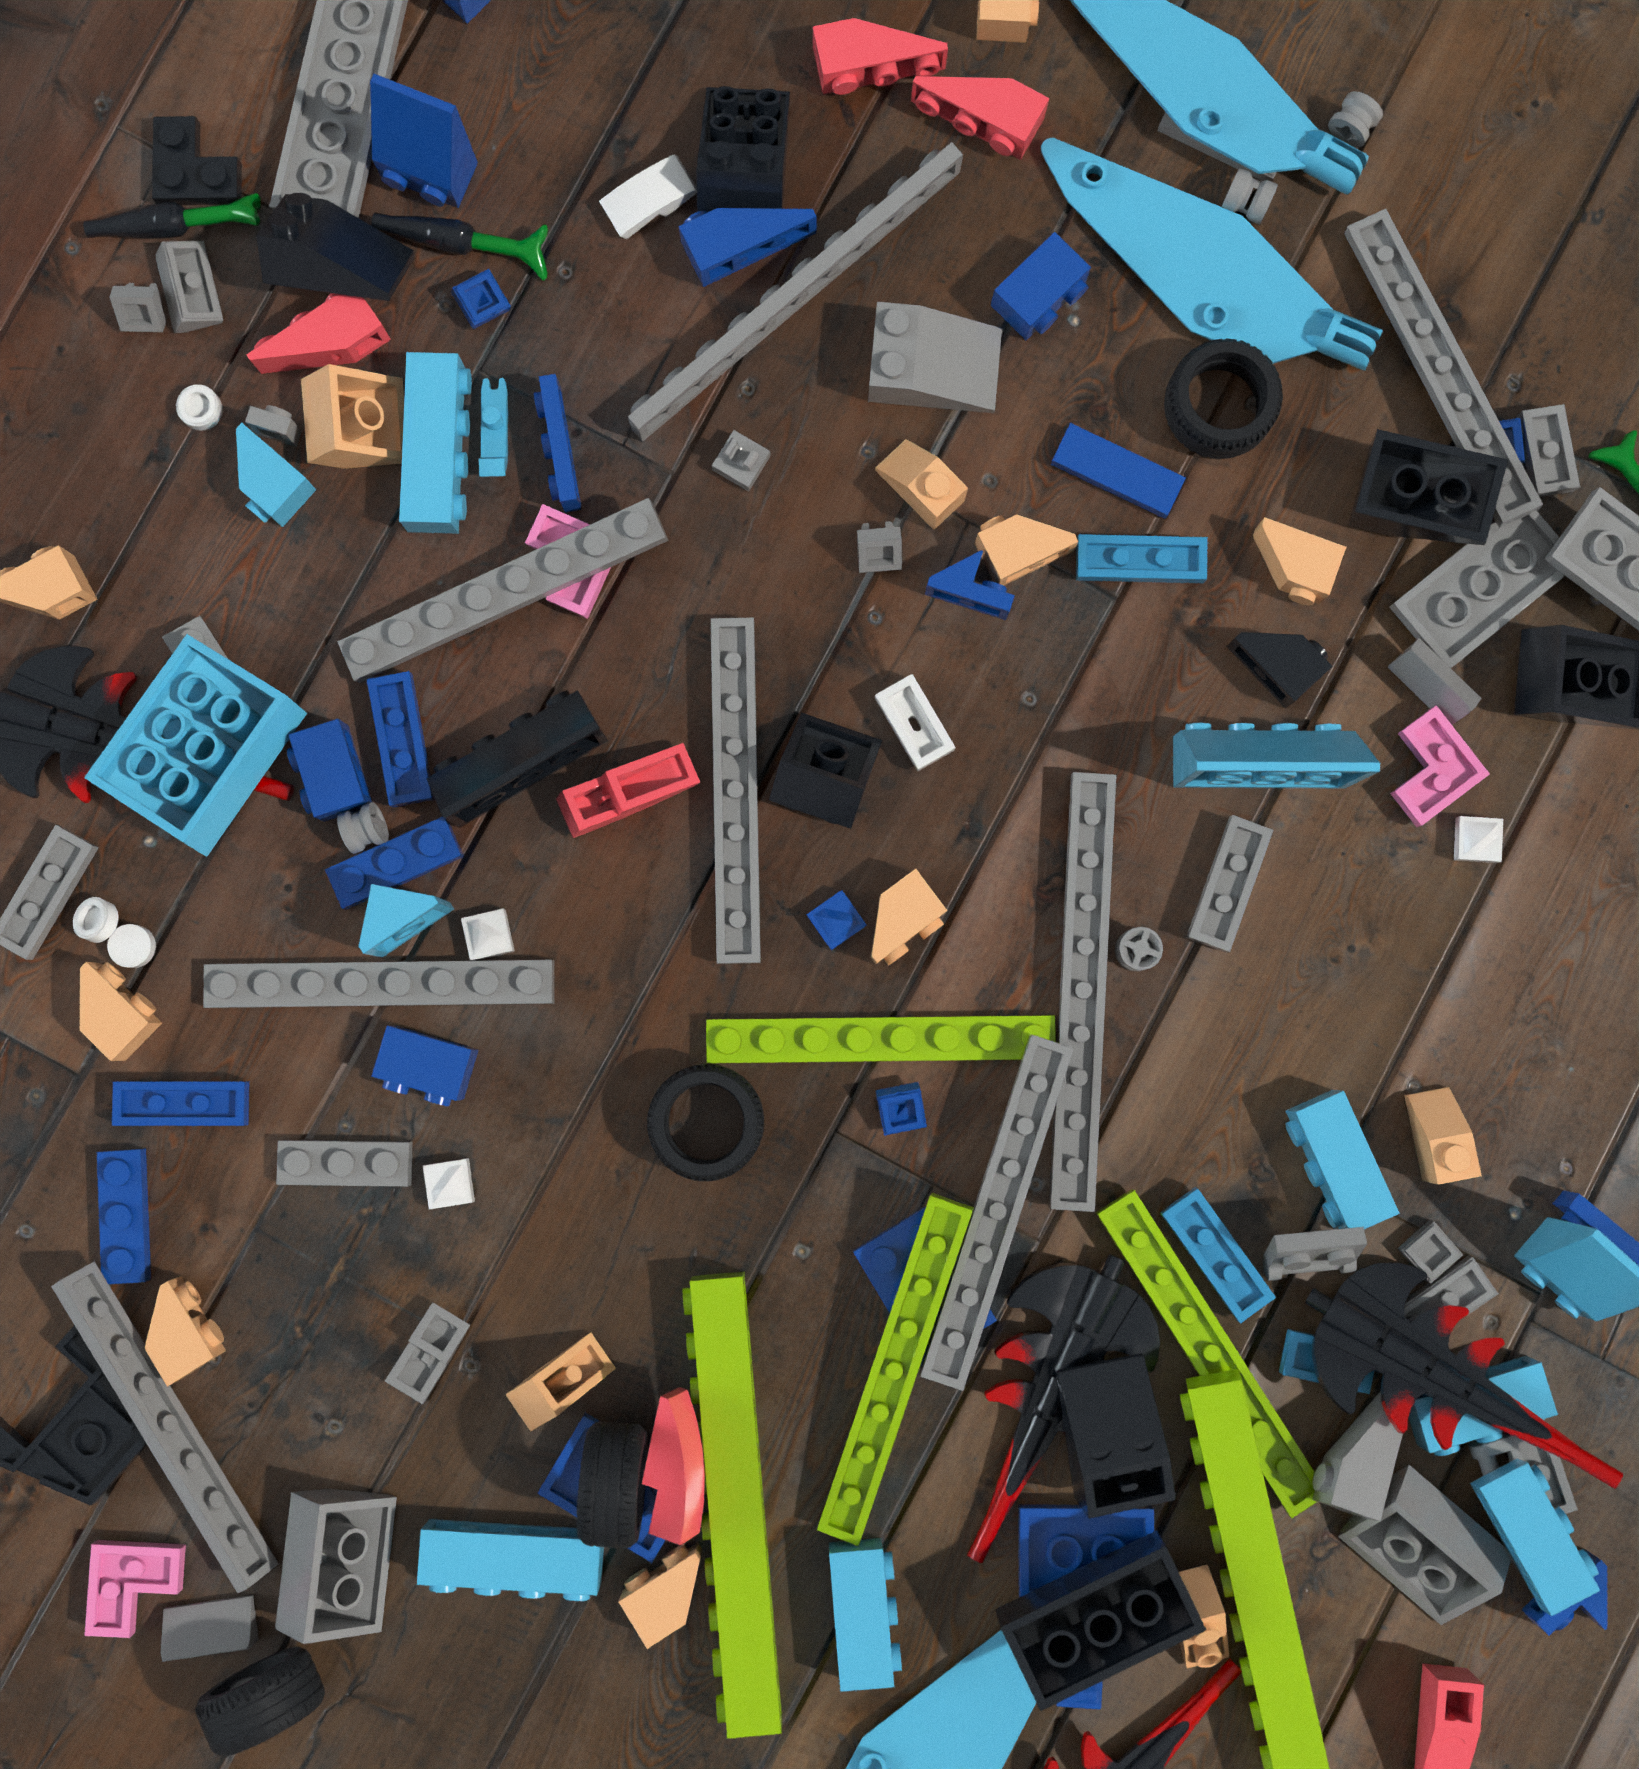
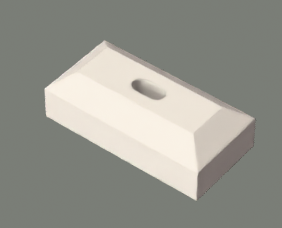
[874,674,956,772]

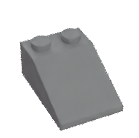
[868,302,1002,413]

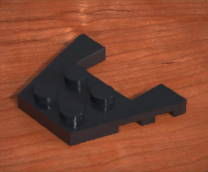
[0,1325,147,1506]

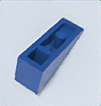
[678,208,817,287]

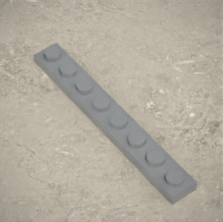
[1344,208,1543,528]
[337,498,669,683]
[711,618,761,964]
[203,960,554,1008]
[920,1034,1074,1391]
[51,1261,278,1593]

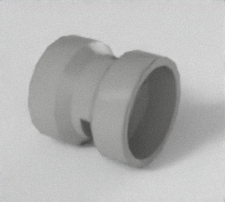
[1221,168,1278,225]

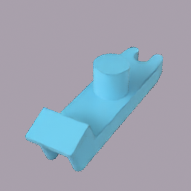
[479,378,508,477]

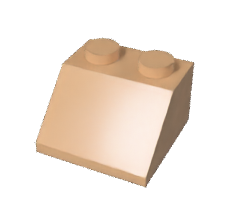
[301,364,404,469]

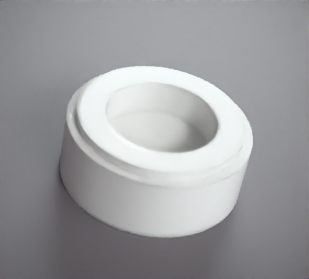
[176,385,223,431]
[73,897,118,943]
[107,924,156,968]

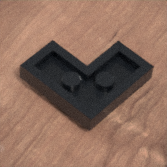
[152,116,242,205]

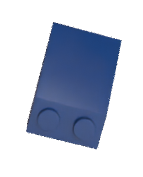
[370,73,478,208]

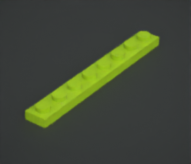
[706,1015,1056,1063]
[1096,1189,1317,1519]
[817,1193,974,1546]

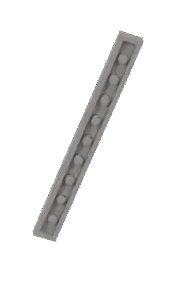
[628,142,963,442]
[1049,772,1116,1212]

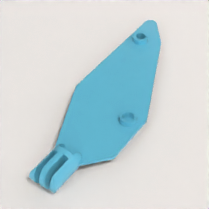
[1070,0,1369,195]
[1041,138,1383,371]
[846,1629,1036,1769]

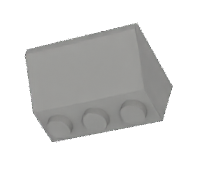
[1338,1465,1512,1625]
[275,1489,397,1644]

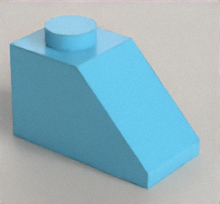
[236,423,316,527]

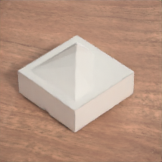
[1454,816,1503,863]
[461,909,515,961]
[423,1158,475,1209]

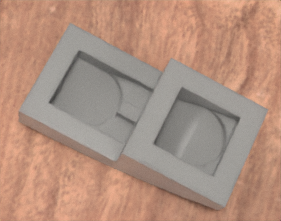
[385,1302,470,1405]

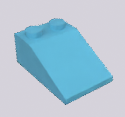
[1514,1217,1639,1321]

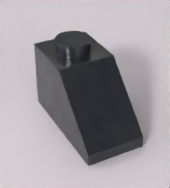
[1226,632,1333,708]

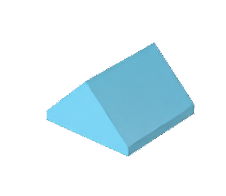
[359,884,454,958]

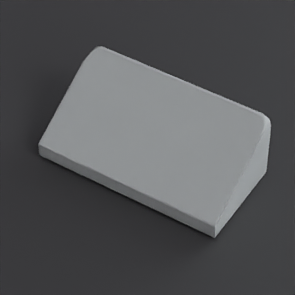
[156,241,223,333]
[1388,638,1481,725]
[161,1595,259,1661]

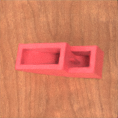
[556,743,700,838]
[642,1387,705,1546]

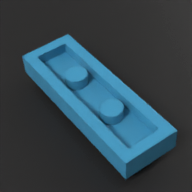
[1076,534,1208,583]
[1160,1187,1276,1324]

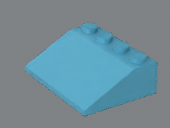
[84,634,307,857]
[1173,723,1380,789]

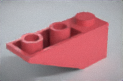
[813,18,948,95]
[911,76,1049,160]
[246,293,391,374]
[1414,1663,1484,1769]

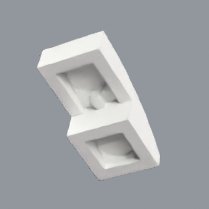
[599,154,697,239]

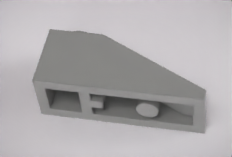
[1312,1392,1403,1522]

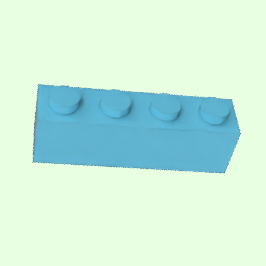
[399,352,472,534]
[417,1519,604,1601]

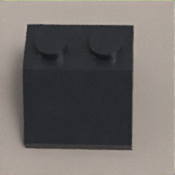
[769,712,882,829]

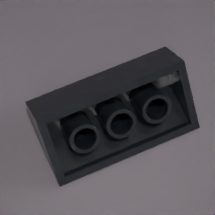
[426,690,608,828]
[995,1530,1206,1711]

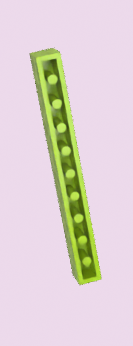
[683,1271,782,1739]
[1180,1369,1330,1769]

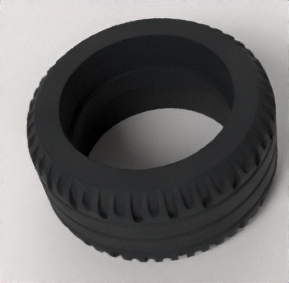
[1164,338,1283,459]
[647,1064,764,1182]
[577,1421,648,1549]
[195,1646,325,1756]

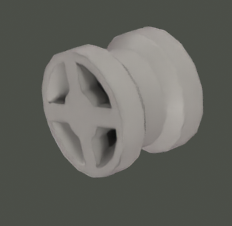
[1328,91,1383,148]
[337,802,389,854]
[1114,927,1163,972]

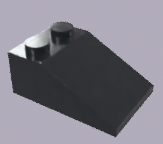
[256,193,414,301]
[1348,429,1508,545]
[1514,625,1639,730]

